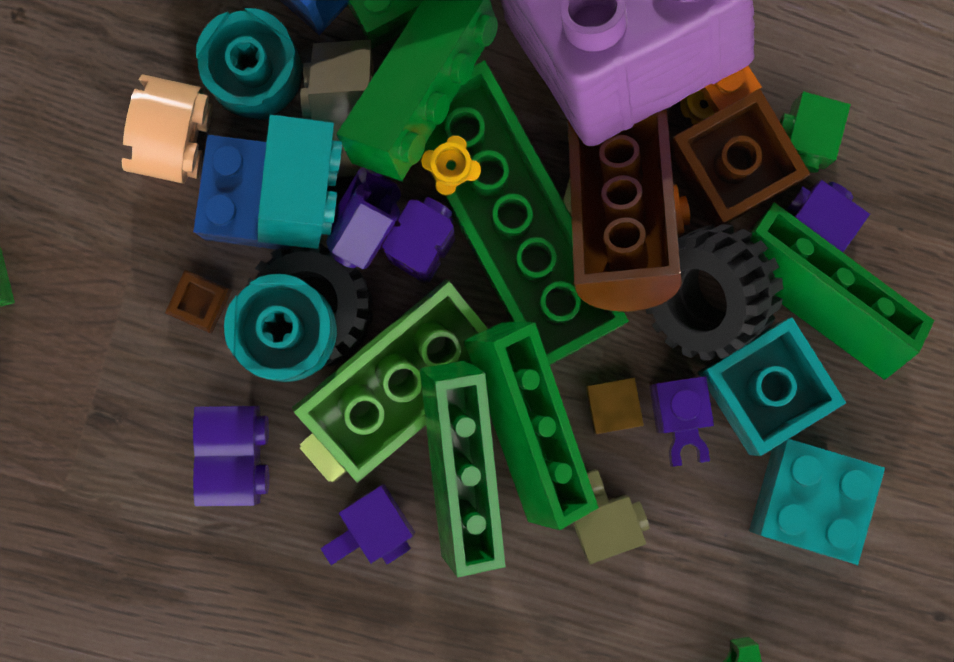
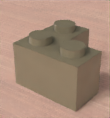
[300,39,379,177]

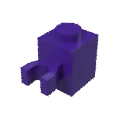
[649,376,714,467]
[320,484,415,565]

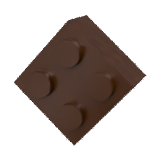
[670,88,810,227]

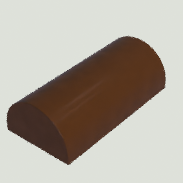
[568,108,681,312]

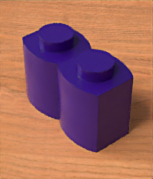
[326,167,401,269]
[193,406,269,506]

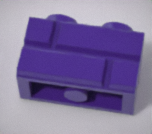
[382,197,456,283]

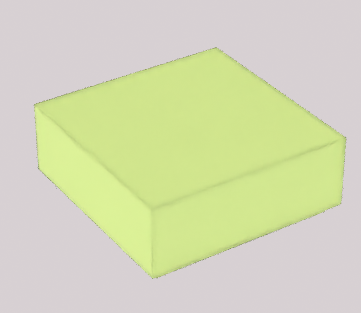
[299,433,347,482]

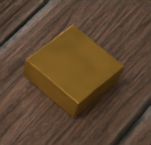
[586,378,644,435]

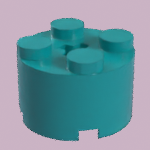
[196,8,303,120]
[224,274,337,382]

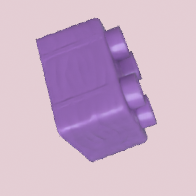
[501,0,755,146]

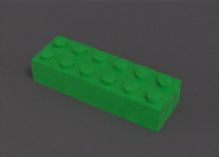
[421,60,629,365]

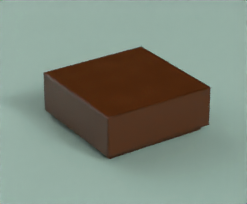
[165,270,232,334]

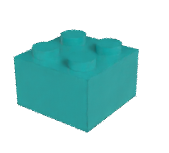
[258,114,342,249]
[698,317,846,456]
[749,439,885,565]

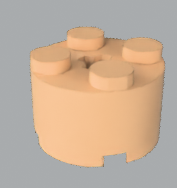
[122,74,213,184]

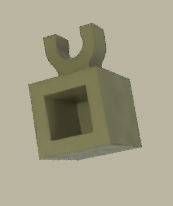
[573,469,650,564]

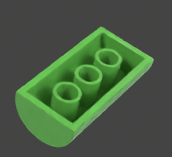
[292,279,488,483]

